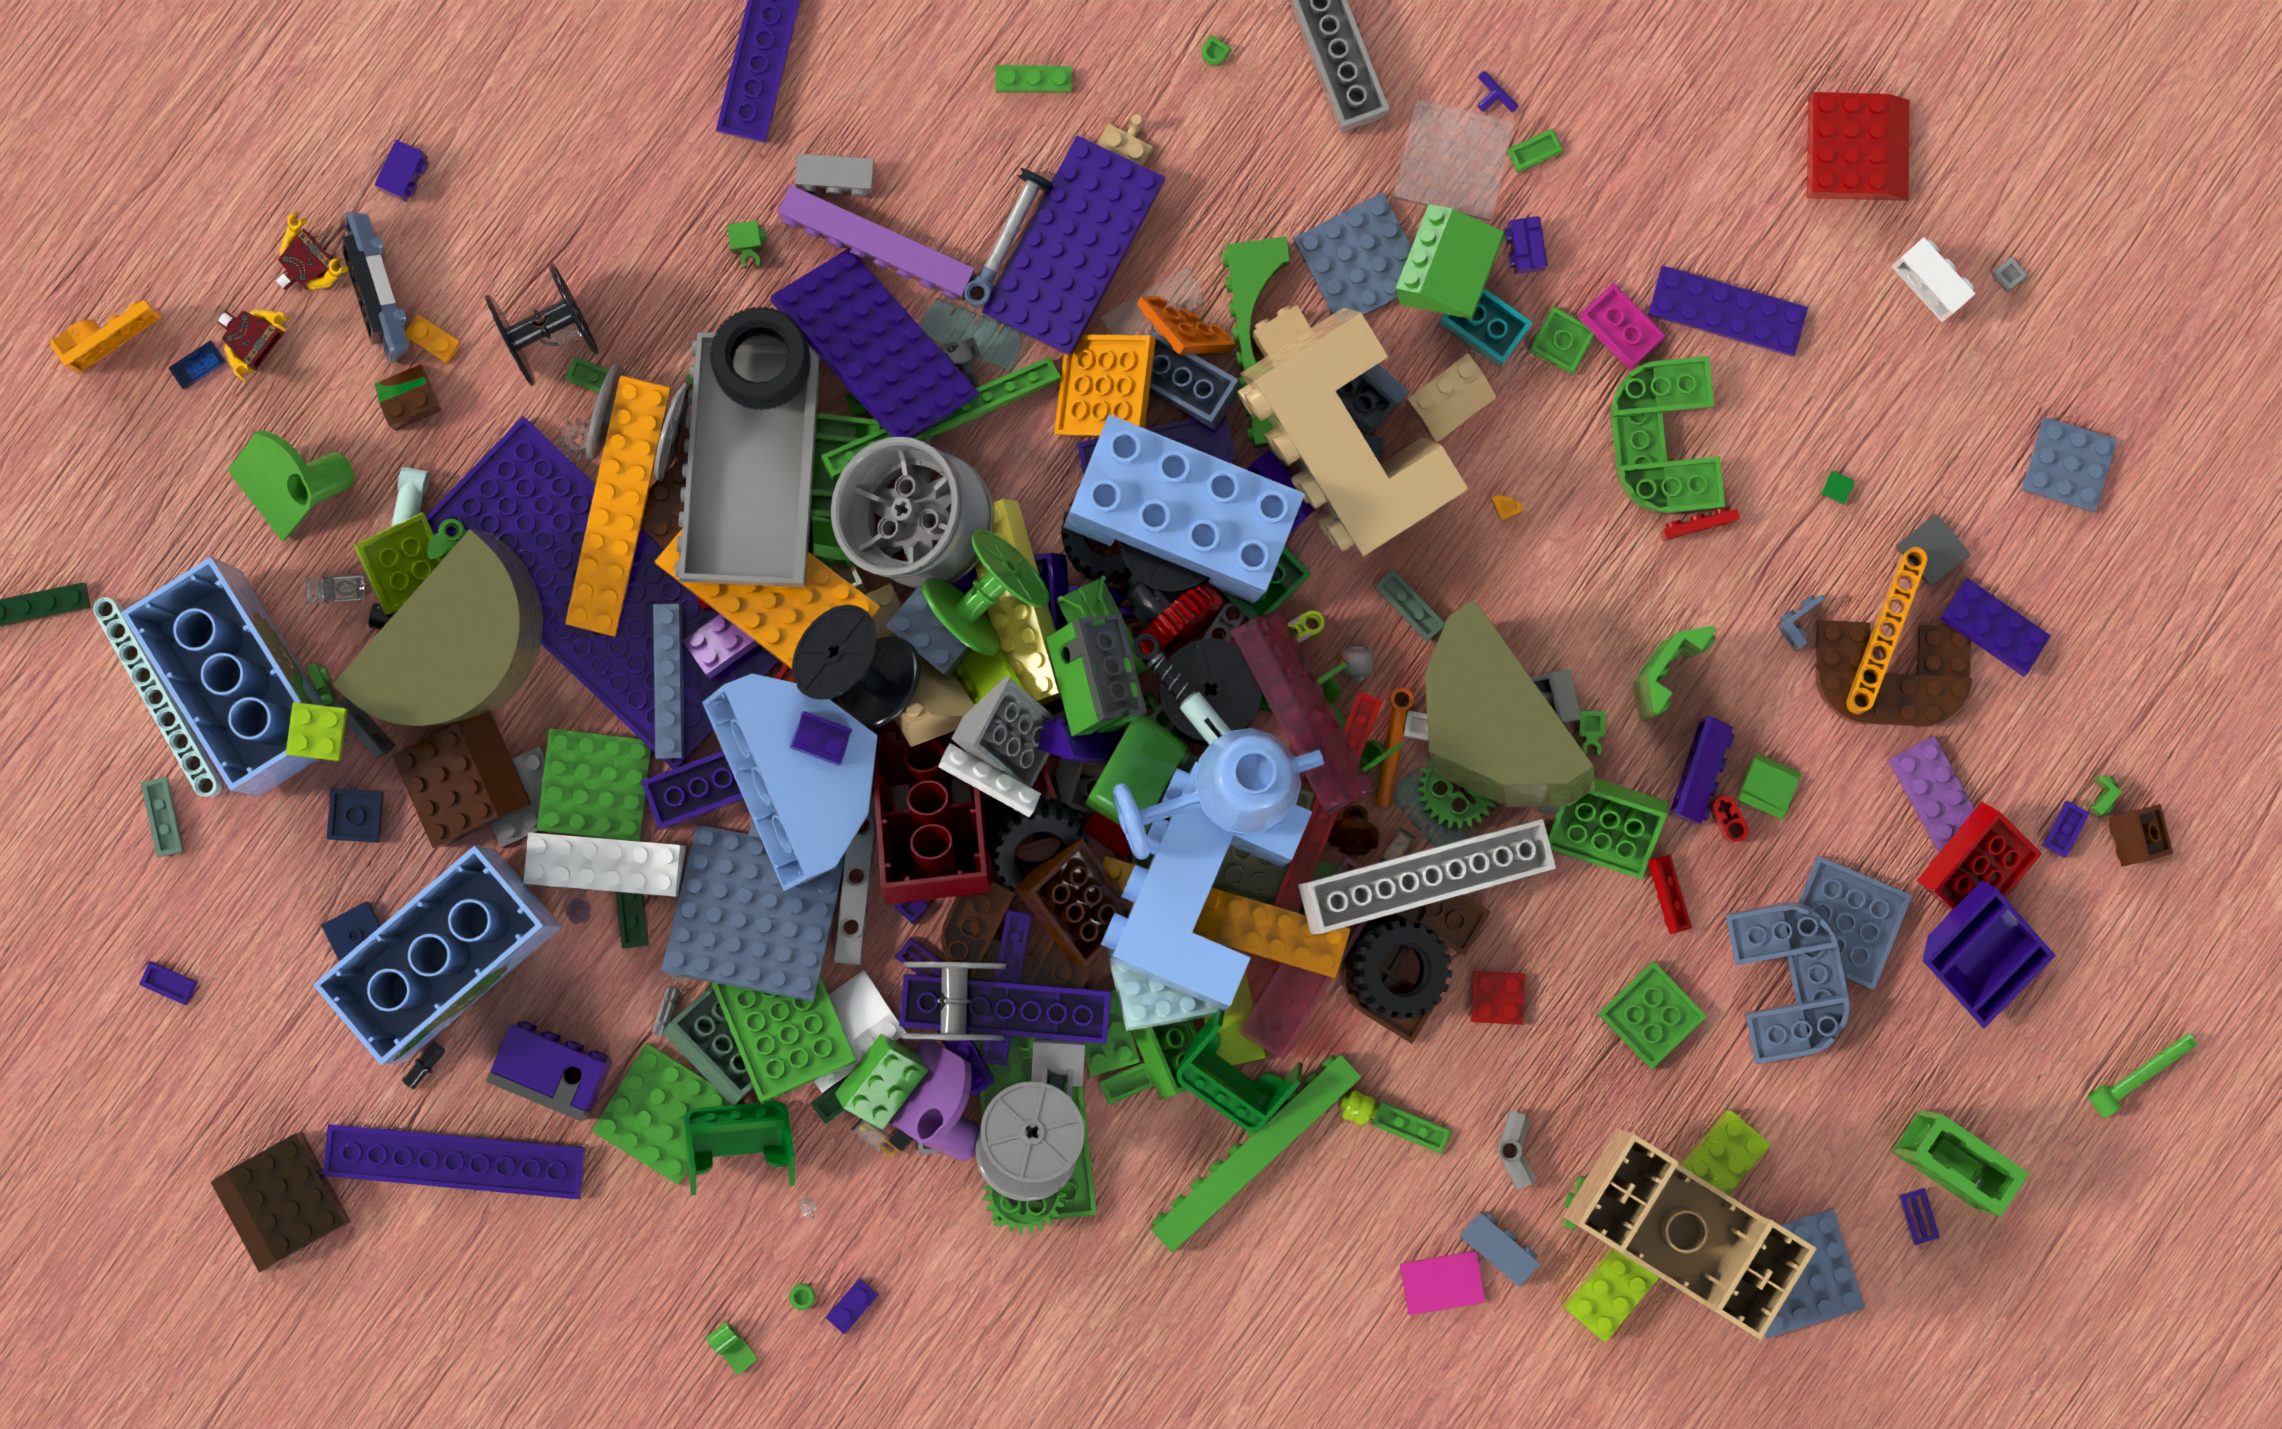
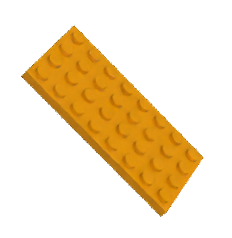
[655,528,880,669]

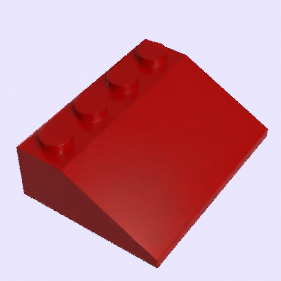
[1916,801,2042,911]

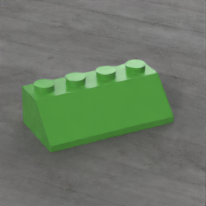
[1131,1020,1197,1100]

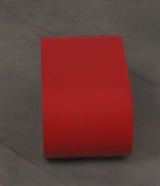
[1710,796,1749,842]

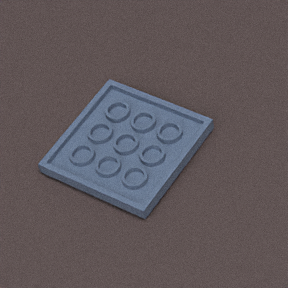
[1293,192,1412,316]
[1797,856,1913,990]
[1764,1208,1865,1338]

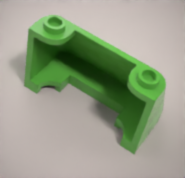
[1084,714,1191,832]

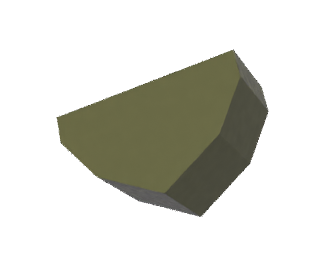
[1425,599,1595,807]

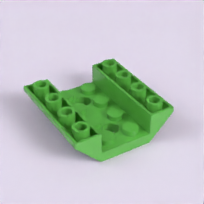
[1633,626,1717,721]

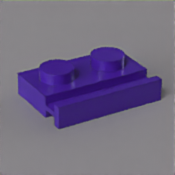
[790,711,852,766]

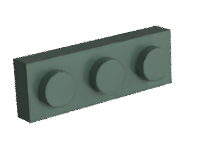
[1374,569,1445,642]
[141,777,185,858]

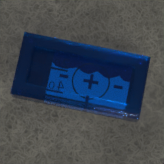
[169,340,226,390]

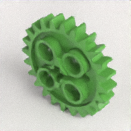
[1417,759,1496,830]
[983,1184,1066,1234]

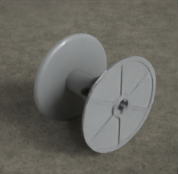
[586,362,691,481]
[902,962,1006,1041]
[975,1082,1084,1201]

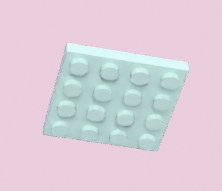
[1106,947,1227,1031]

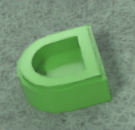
[1202,35,1232,66]

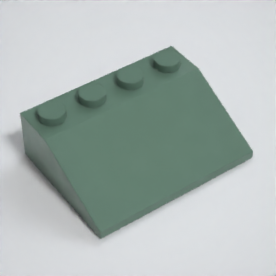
[662,985,754,1105]

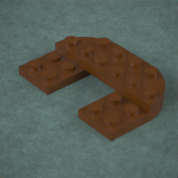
[1815,620,1972,727]
[941,881,1100,988]
[1341,894,1491,1044]

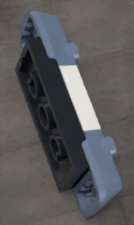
[342,212,408,364]

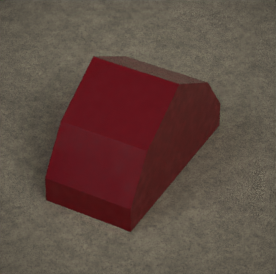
[871,720,992,905]

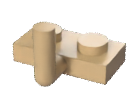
[1097,114,1153,166]

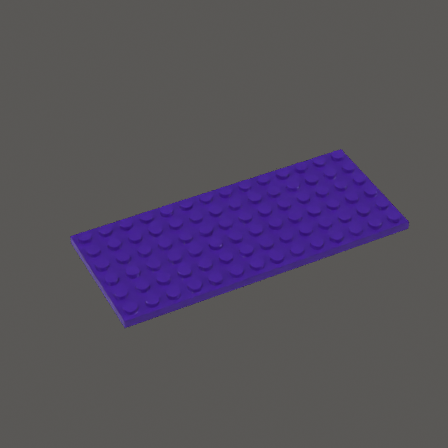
[426,416,780,769]

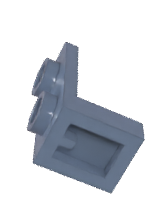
[1777,595,1825,651]

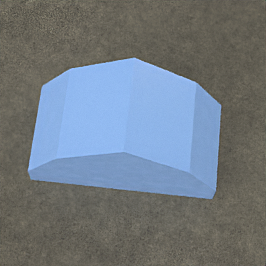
[702,674,877,891]

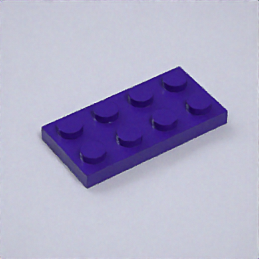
[1940,578,2051,677]

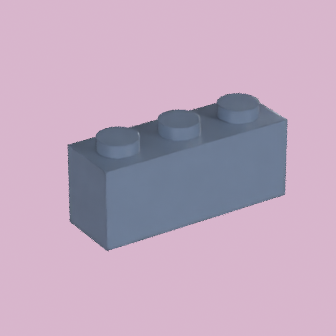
[1459,1211,1540,1287]

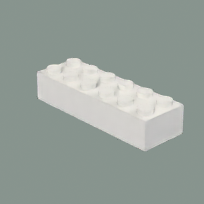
[523,832,686,897]

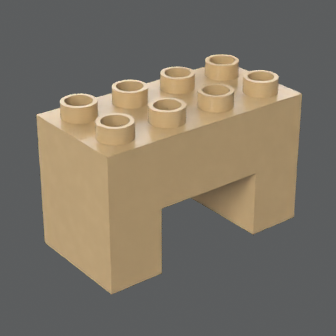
[1237,307,1468,556]
[1563,1128,1817,1340]

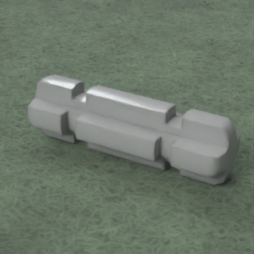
[652,986,680,1037]

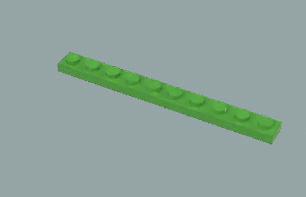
[821,356,1061,481]

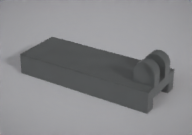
[332,698,396,758]

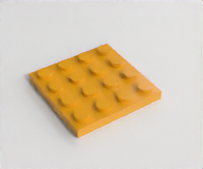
[1054,335,1156,437]

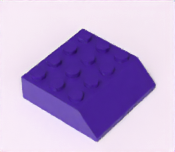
[1922,881,2056,1029]

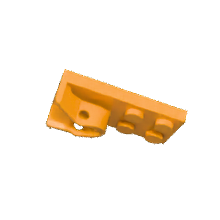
[50,300,163,374]

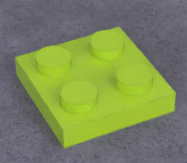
[286,702,347,761]

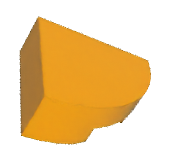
[1491,495,1525,521]

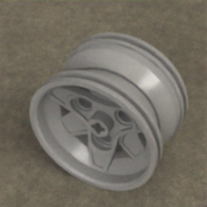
[831,437,994,588]

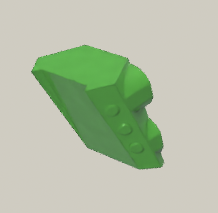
[811,515,857,567]
[1737,752,1801,819]

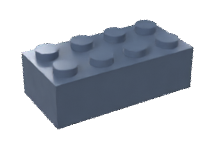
[1149,331,1242,431]

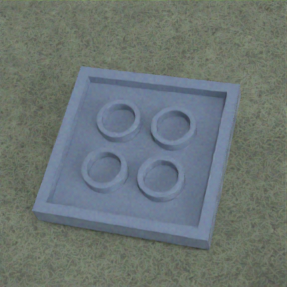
[2021,417,2117,513]

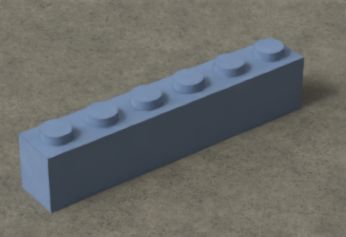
[653,604,685,760]

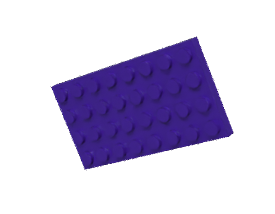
[982,136,1166,357]
[770,248,979,439]

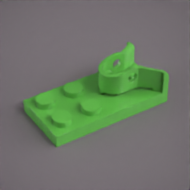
[1056,575,1148,675]

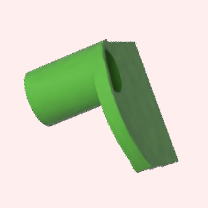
[228,430,354,542]

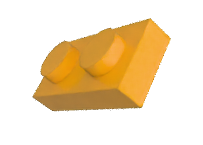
[405,314,461,364]

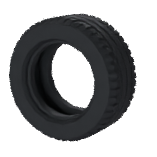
[710,307,811,410]

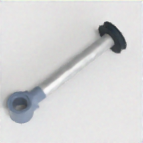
[964,168,1053,309]

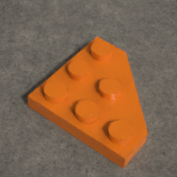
[1136,296,1236,355]

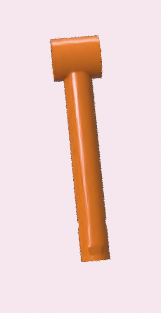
[1374,688,1414,808]

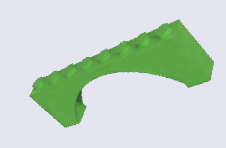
[1221,236,1290,448]

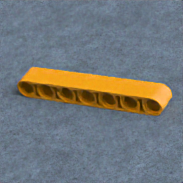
[1846,547,1927,715]

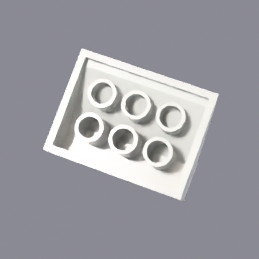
[814,970,908,1093]

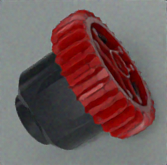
[1123,575,1223,658]

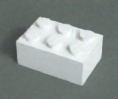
[1891,237,1976,322]

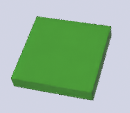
[1528,306,1594,375]

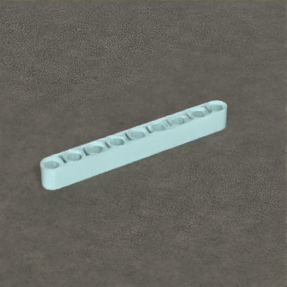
[93,597,222,798]

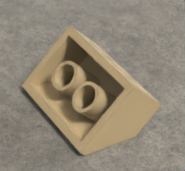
[1405,354,1496,443]

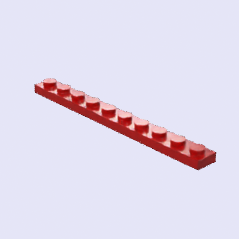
[1273,691,1383,913]

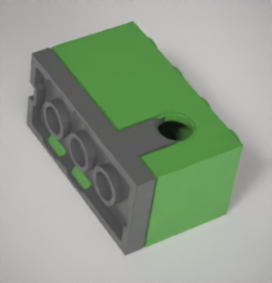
[1046,614,1147,737]

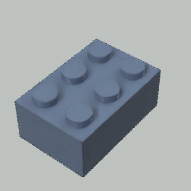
[886,586,972,678]

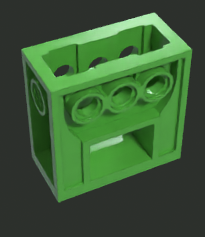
[1892,1110,2030,1217]

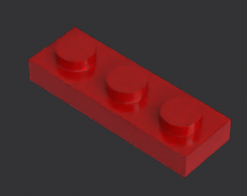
[1660,507,1740,541]
[1648,854,1692,935]

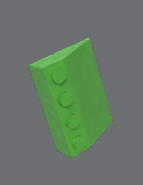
[1395,204,1505,319]
[1548,777,1668,879]

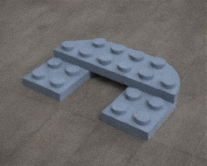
[1726,902,1849,1064]

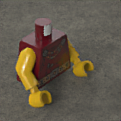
[275,212,349,291]
[218,309,291,382]

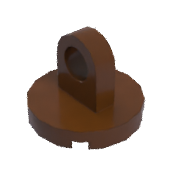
[1328,805,1380,855]

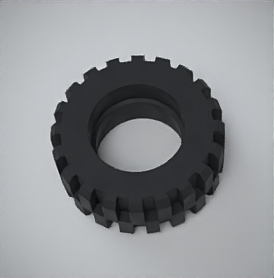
[1061,499,1133,584]
[988,796,1089,895]
[1348,920,1452,1019]

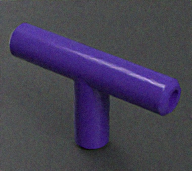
[1478,71,1519,112]

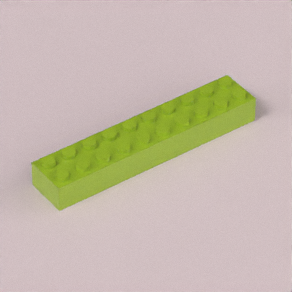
[1562,1110,1771,1342]

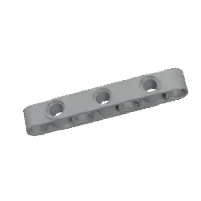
[835,789,876,965]

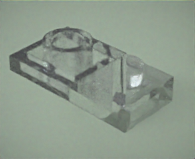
[306,574,365,604]

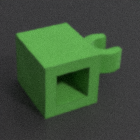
[727,220,766,269]

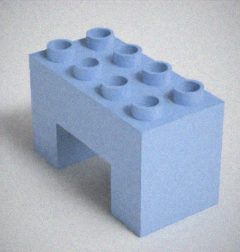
[1063,414,1305,604]
[1101,762,1312,1010]

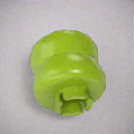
[1339,1090,1378,1126]

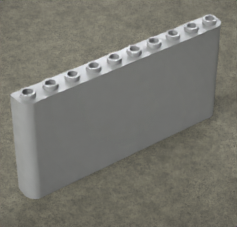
[675,332,821,588]

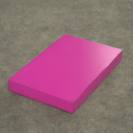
[1577,283,1667,371]
[1400,1250,1485,1315]

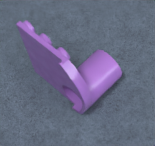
[889,1039,981,1161]

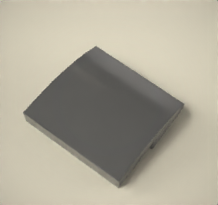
[1896,513,1970,587]

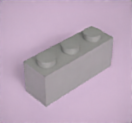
[795,154,875,197]

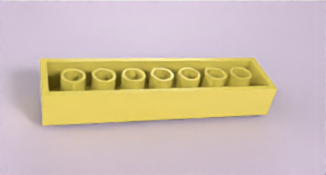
[975,499,1062,706]

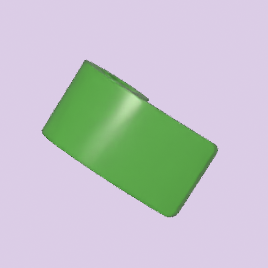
[706,1321,757,1375]

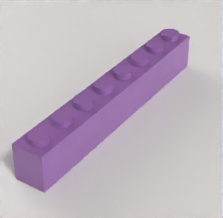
[777,185,975,301]

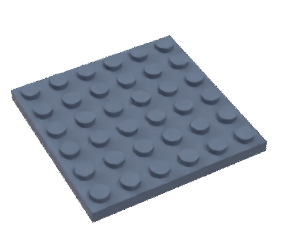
[661,824,846,1002]

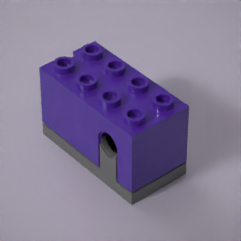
[486,1021,613,1121]

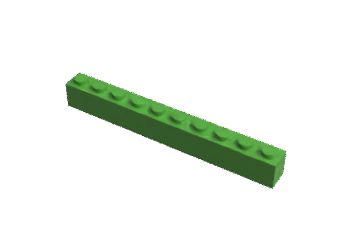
[1151,1054,1362,1253]

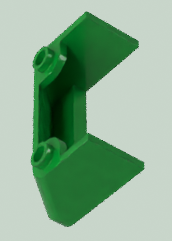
[1177,1009,1303,1132]
[684,1101,795,1195]

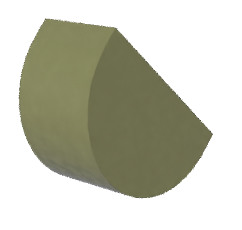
[333,529,543,726]

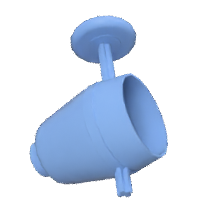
[1113,728,1324,860]

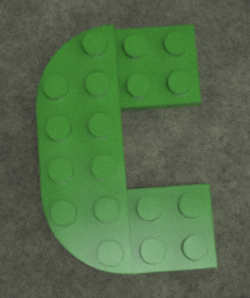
[1610,356,1725,514]

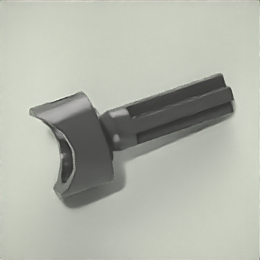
[942,337,980,388]

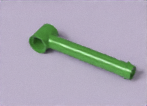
[2087,1033,2198,1119]

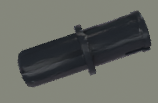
[402,1042,445,1090]

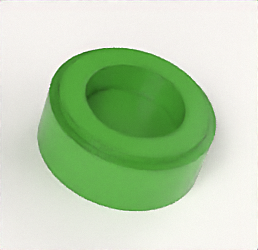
[789,1283,816,1310]

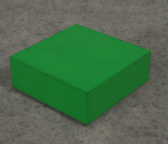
[1820,471,1855,505]

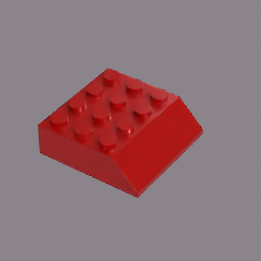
[1807,92,1910,201]

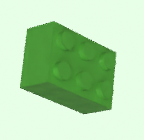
[835,1034,928,1130]

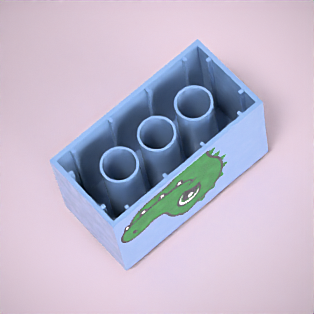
[121,557,347,796]
[313,846,562,1065]

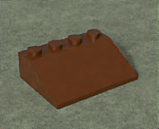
[1014,839,1132,968]

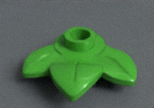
[427,519,468,560]

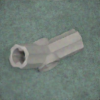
[1496,1110,1537,1190]

